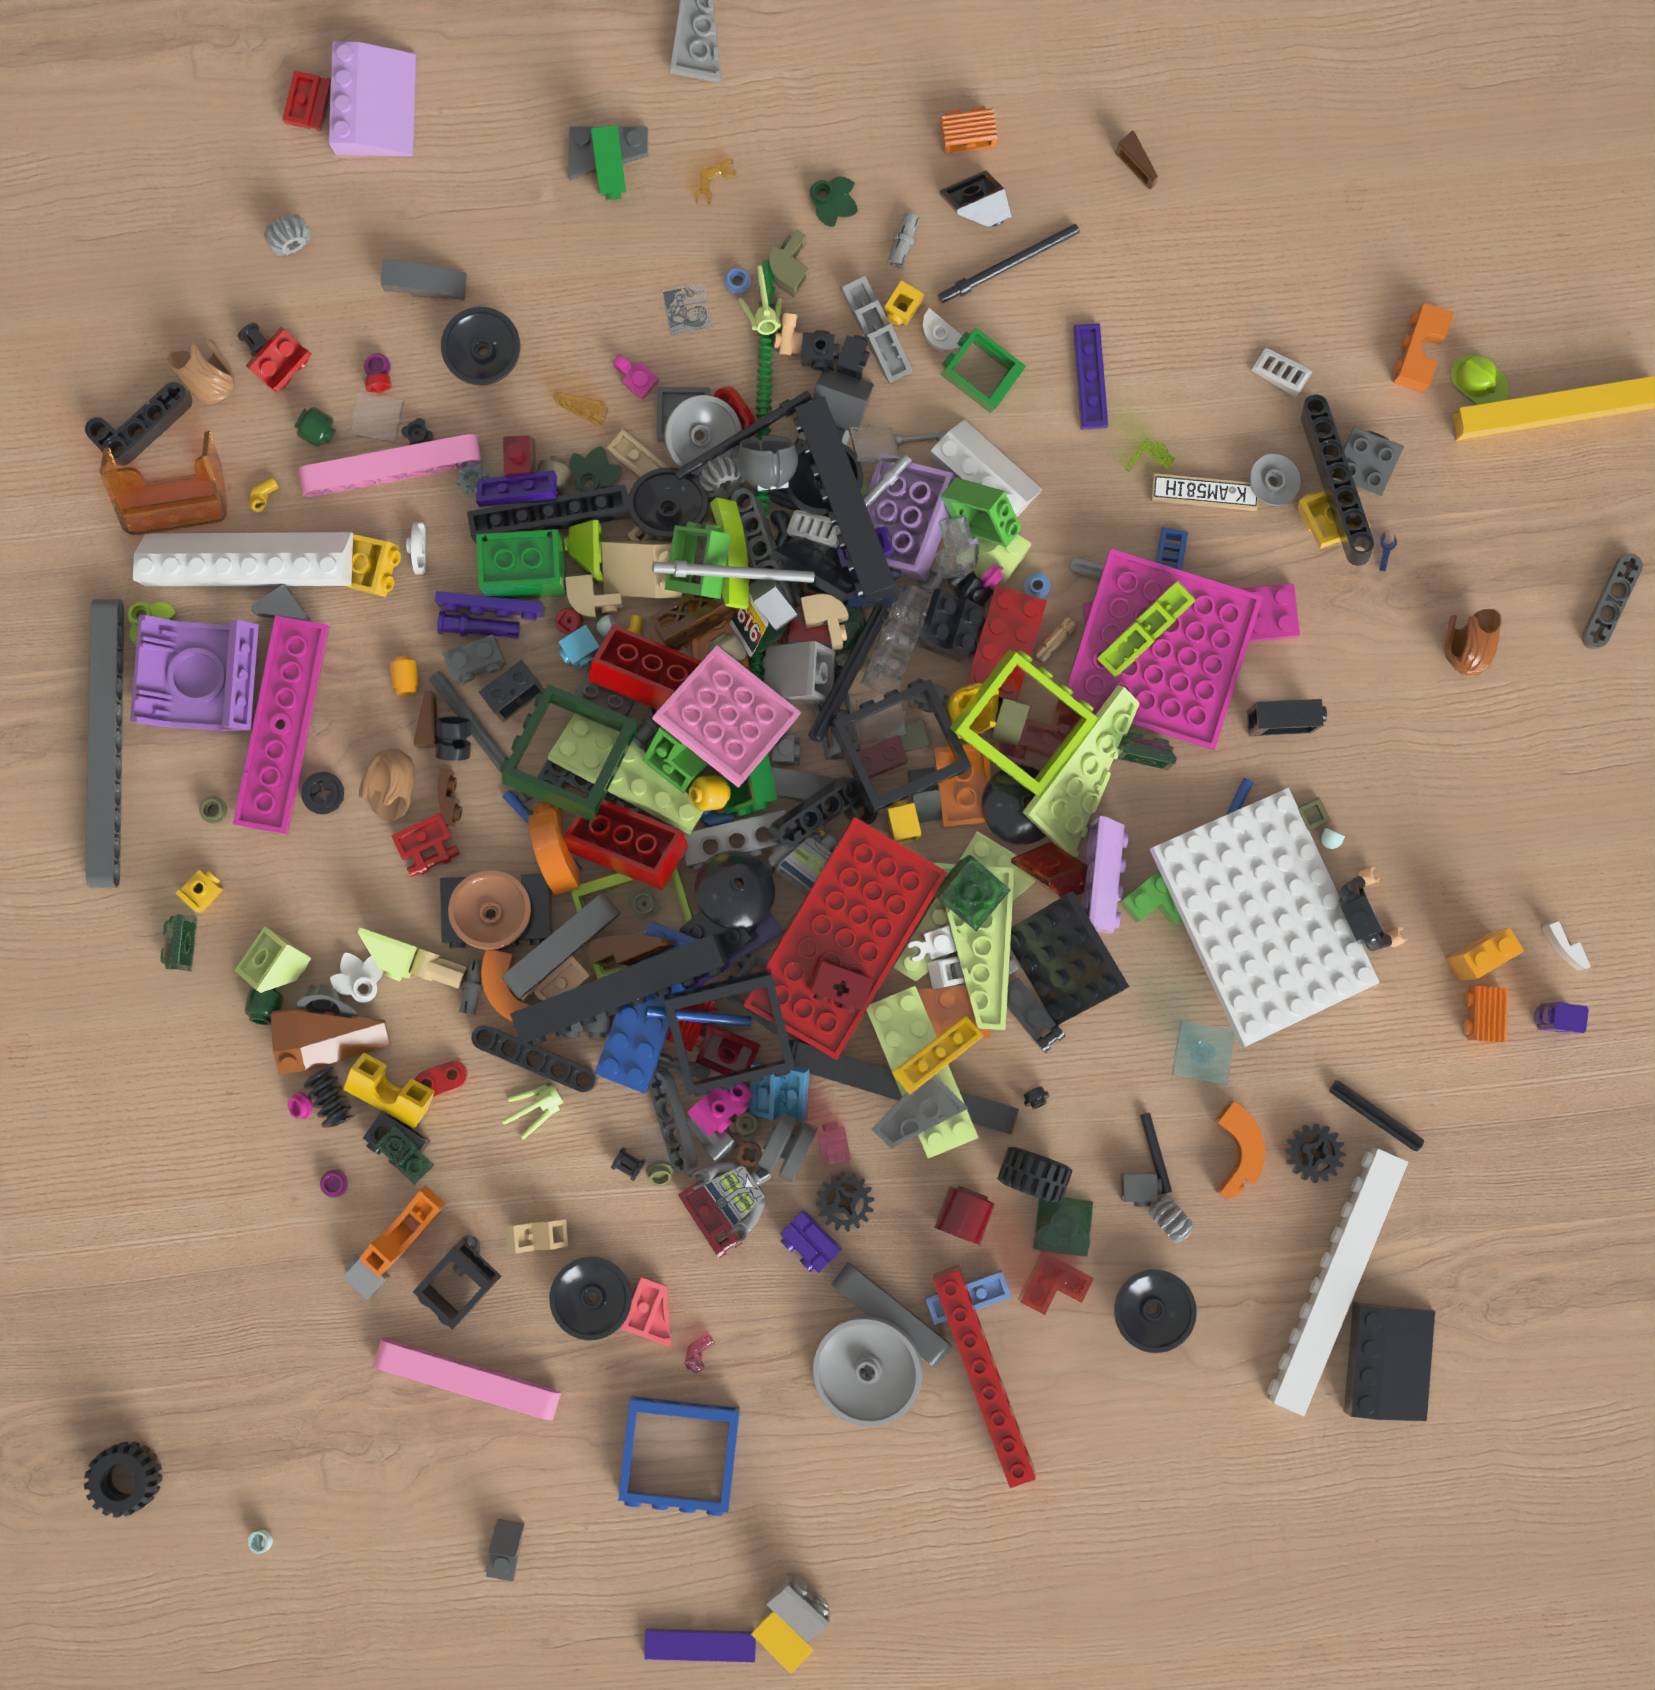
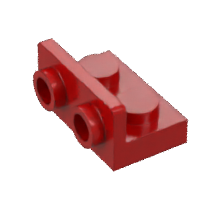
[246,327,311,392]

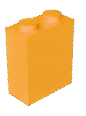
[1446,927,1524,981]

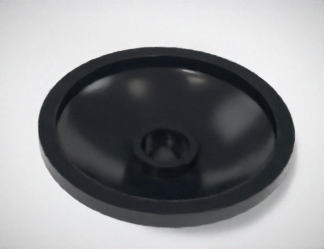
[441,307,521,386]
[785,443,863,516]
[628,467,708,539]
[982,765,1046,845]
[694,851,775,930]
[549,1257,632,1341]
[1114,1269,1197,1353]

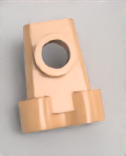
[774,313,803,356]

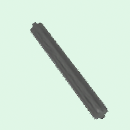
[430,671,533,802]

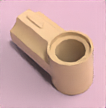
[409,948,468,989]

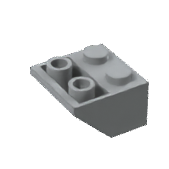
[766,1573,830,1642]

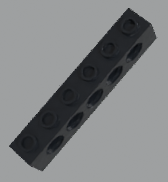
[467,485,631,544]

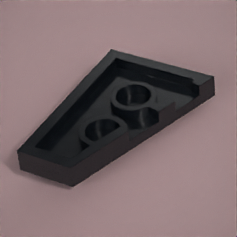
[770,537,858,602]

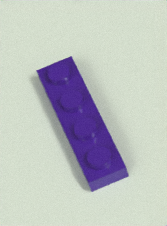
[435,591,545,621]

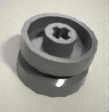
[758,1111,818,1182]

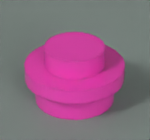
[980,563,1004,588]
[288,1092,313,1119]

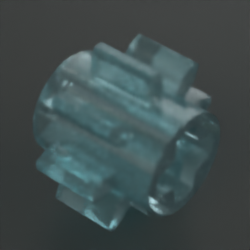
[456,462,490,495]

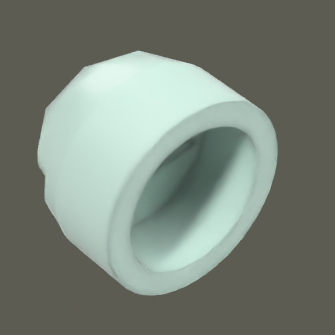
[596,614,617,637]
[1321,827,1345,849]
[248,1530,273,1554]

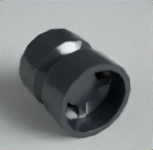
[435,716,471,761]

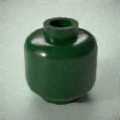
[294,407,336,447]
[245,987,283,1025]

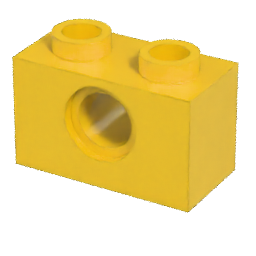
[886,800,922,844]

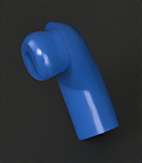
[699,810,735,827]

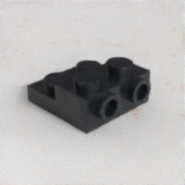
[919,588,985,659]

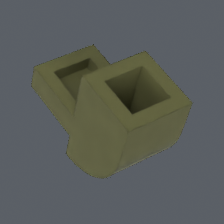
[769,230,809,297]
[991,697,1030,746]

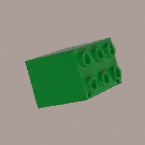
[476,529,567,599]

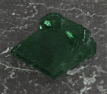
[1117,732,1177,770]
[935,855,1010,932]
[160,914,197,971]
[1032,1198,1093,1256]

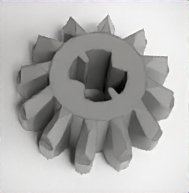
[264,213,311,257]
[698,455,745,500]
[1149,1196,1195,1243]

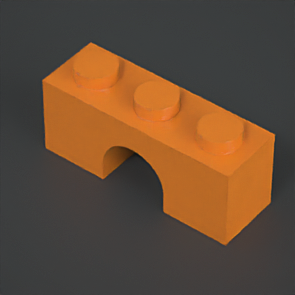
[1392,302,1454,393]

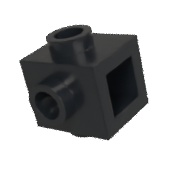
[801,330,840,371]

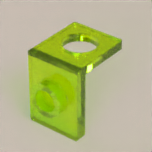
[1125,438,1176,472]

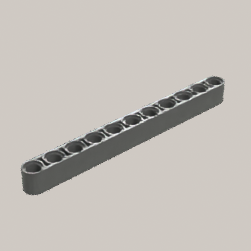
[86,599,124,888]

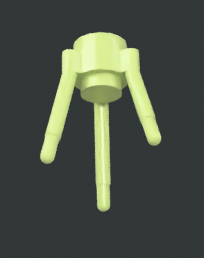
[739,265,782,335]
[502,1083,563,1139]

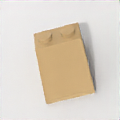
[602,539,683,598]

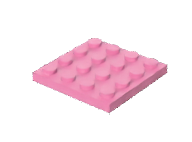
[652,646,801,788]

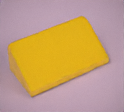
[751,1611,813,1674]

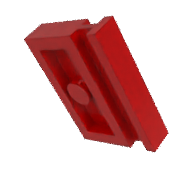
[282,71,331,131]

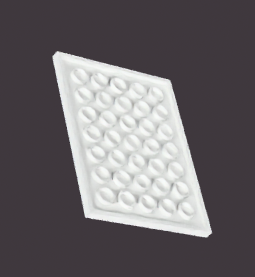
[1150,788,1380,1048]

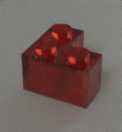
[1016,700,1081,757]
[1018,1250,1094,1315]

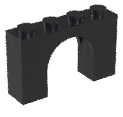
[440,874,553,949]

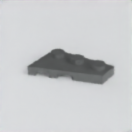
[569,126,648,180]
[872,1075,969,1149]

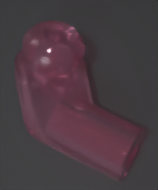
[685,1332,715,1374]

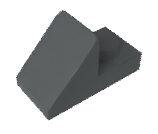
[486,1519,525,1582]

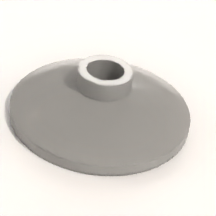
[1250,454,1301,506]

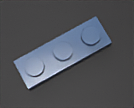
[925,1270,1011,1325]

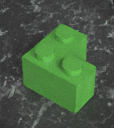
[642,726,708,794]
[1119,869,1183,927]

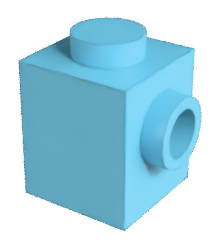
[558,625,600,668]

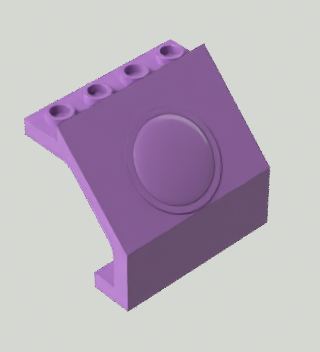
[130,615,259,732]

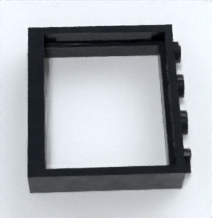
[830,679,972,814]
[664,969,795,1097]

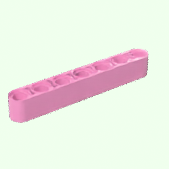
[298,434,482,497]
[373,1338,561,1420]

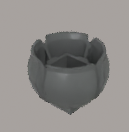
[737,435,798,491]

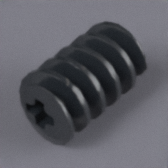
[303,1067,356,1128]

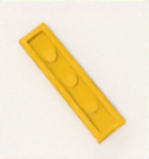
[892,1015,984,1095]

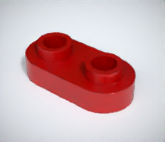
[714,386,755,429]
[415,1061,468,1097]

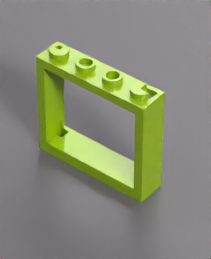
[949,650,1098,796]
[571,866,693,979]

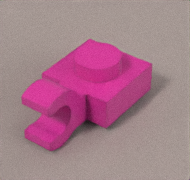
[613,354,659,400]

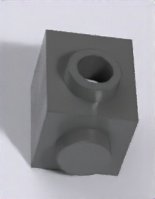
[1121,1172,1162,1207]

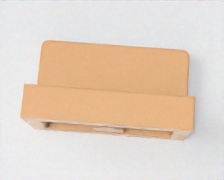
[534,953,592,1001]

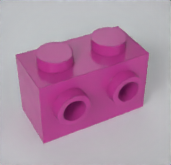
[687,1072,754,1137]

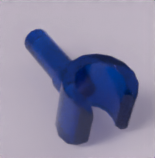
[1379,533,1397,572]

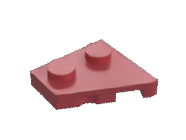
[620,1276,671,1347]

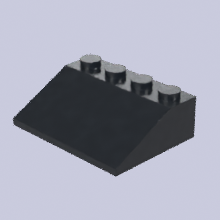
[1344,1302,1435,1421]

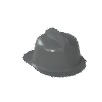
[295,985,358,1018]

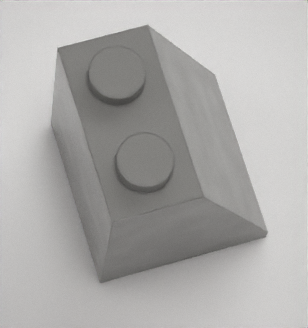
[763,641,836,704]

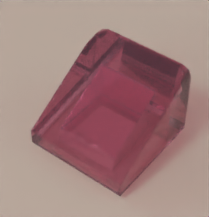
[998,743,1025,766]

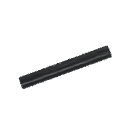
[1140,1112,1172,1194]

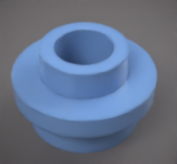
[725,268,751,294]
[1024,573,1051,599]

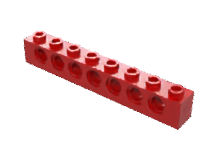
[933,1265,1036,1488]

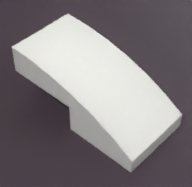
[1541,921,1591,970]

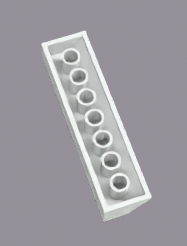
[133,532,353,587]

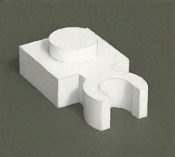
[905,925,957,961]

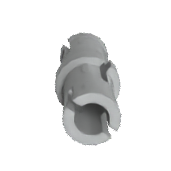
[888,212,920,268]

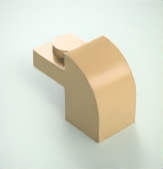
[565,575,623,622]
[801,594,848,650]
[505,1219,568,1254]

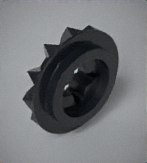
[301,772,345,814]

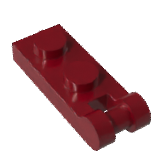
[678,1181,742,1259]

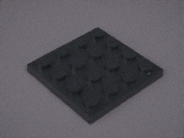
[1010,891,1130,1025]

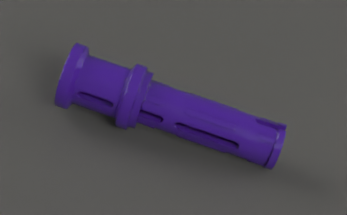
[437,611,520,639]

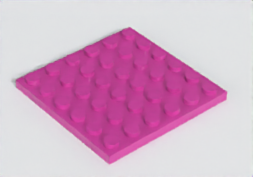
[1061,548,1263,750]

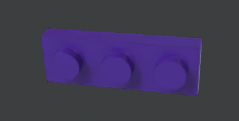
[476,470,557,507]

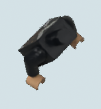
[1339,867,1408,951]

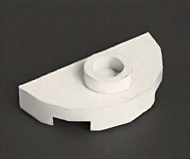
[922,308,962,352]
[406,522,426,575]

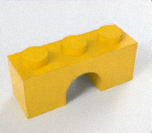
[344,1053,435,1129]

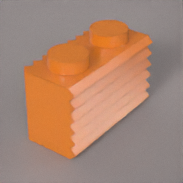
[940,106,997,154]
[1463,986,1508,1043]

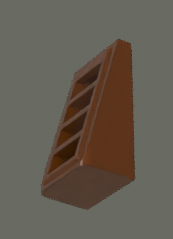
[1115,130,1158,190]
[414,690,439,748]

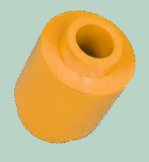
[389,655,419,696]

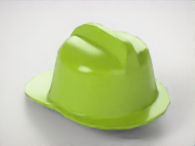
[1451,354,1509,405]

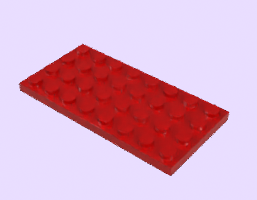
[742,816,948,1060]

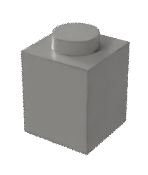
[343,1256,390,1300]

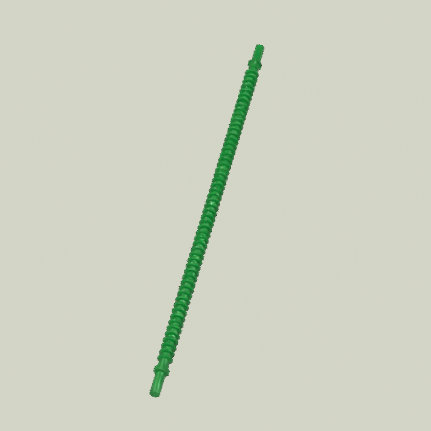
[749,260,775,681]

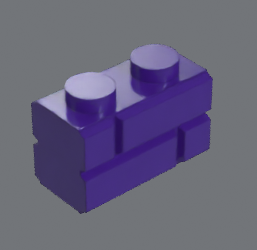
[1534,1002,1589,1034]
[780,1209,842,1273]

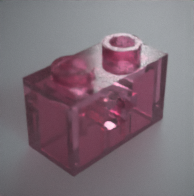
[817,1122,851,1165]

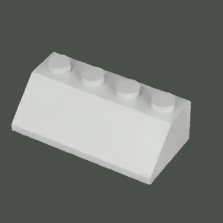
[929,420,1043,517]

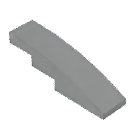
[841,276,913,383]

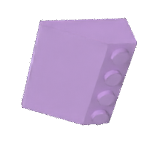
[329,41,416,156]
[867,455,956,582]
[1081,816,1128,933]

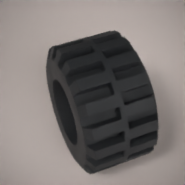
[997,1147,1073,1203]
[84,1441,163,1518]

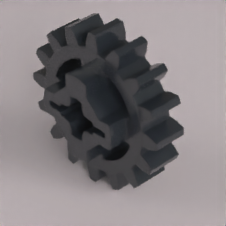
[1285,1123,1346,1183]
[816,1172,875,1232]

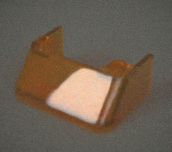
[100,431,228,535]

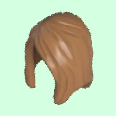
[167,340,235,405]
[359,749,415,821]

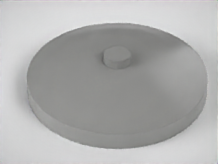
[813,1316,923,1426]

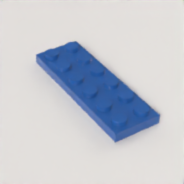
[594,921,699,1093]

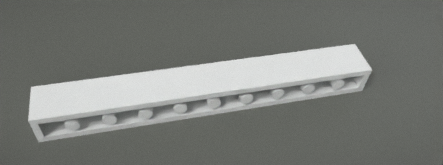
[1268,1148,1408,1416]

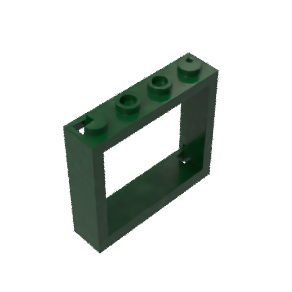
[500,684,638,822]

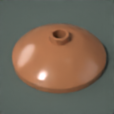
[448,870,531,950]

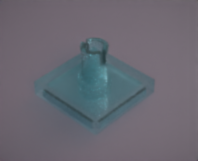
[1172,1021,1235,1085]

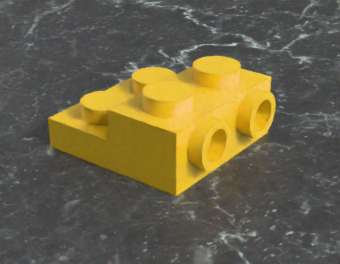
[1297,491,1371,549]
[342,534,401,597]

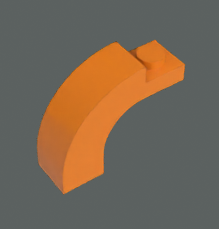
[528,802,580,896]
[481,949,530,1022]
[1214,1101,1265,1200]
[359,1185,445,1277]

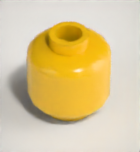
[689,775,730,811]

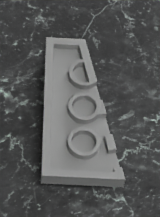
[669,0,722,83]

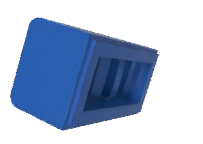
[1155,527,1188,571]

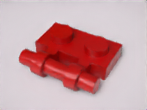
[391,813,460,877]

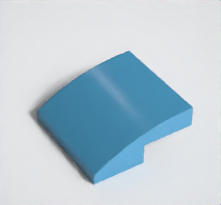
[750,1063,810,1123]

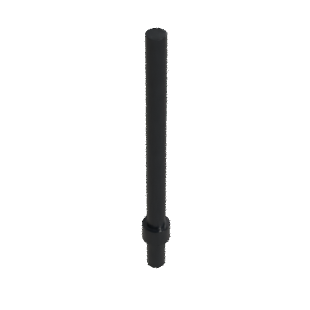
[938,223,1080,304]
[674,390,812,481]

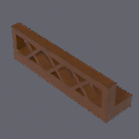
[650,579,754,650]

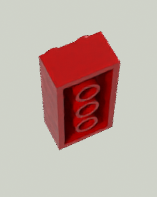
[965,585,1047,703]
[588,624,702,710]
[563,800,688,891]

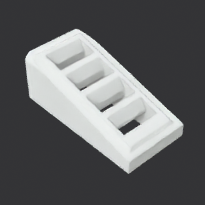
[1251,348,1312,398]
[787,510,840,548]
[928,957,965,989]

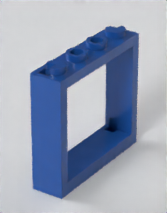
[618,1396,740,1516]

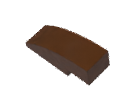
[585,934,675,966]

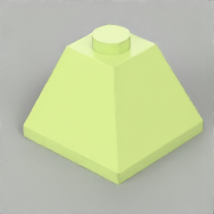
[956,534,1031,589]
[234,926,311,992]
[358,928,419,981]

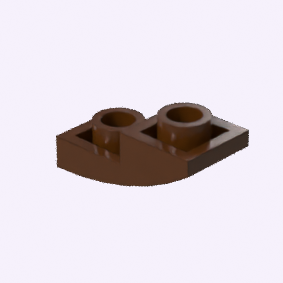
[438,768,462,827]

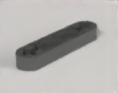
[1582,554,1643,650]
[649,1070,698,1174]

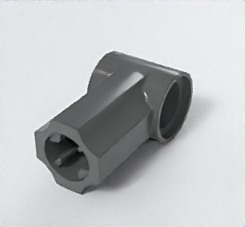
[686,1117,738,1163]

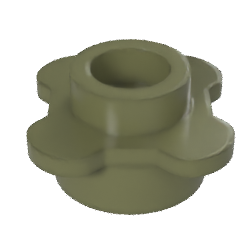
[629,888,660,920]
[729,1111,761,1142]

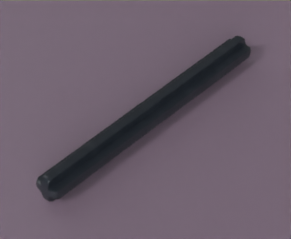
[808,604,889,743]

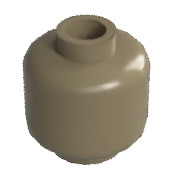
[536,456,572,496]
[707,631,747,665]

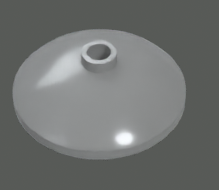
[664,395,742,476]

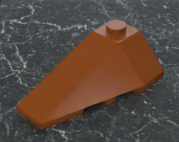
[271,1008,390,1074]

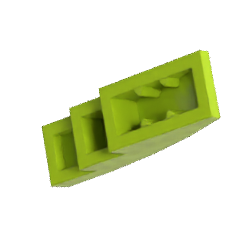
[710,497,749,609]
[1097,580,1196,678]

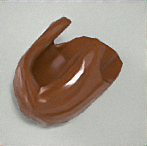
[1444,609,1501,676]

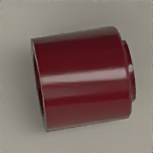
[934,1186,995,1245]

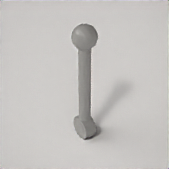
[893,430,947,445]

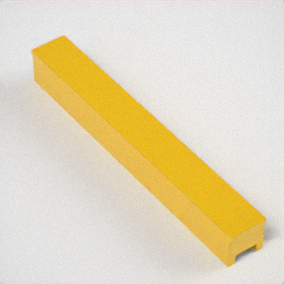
[1453,376,1655,441]

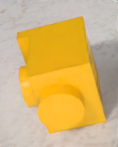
[884,280,924,327]
[176,870,224,913]

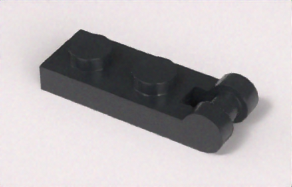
[1007,978,1066,1053]

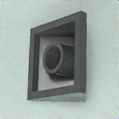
[812,368,874,434]

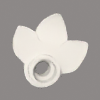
[330,953,383,1003]

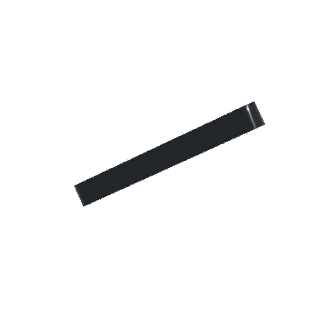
[783,1039,1019,1135]

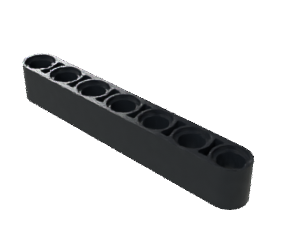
[1301,394,1374,566]

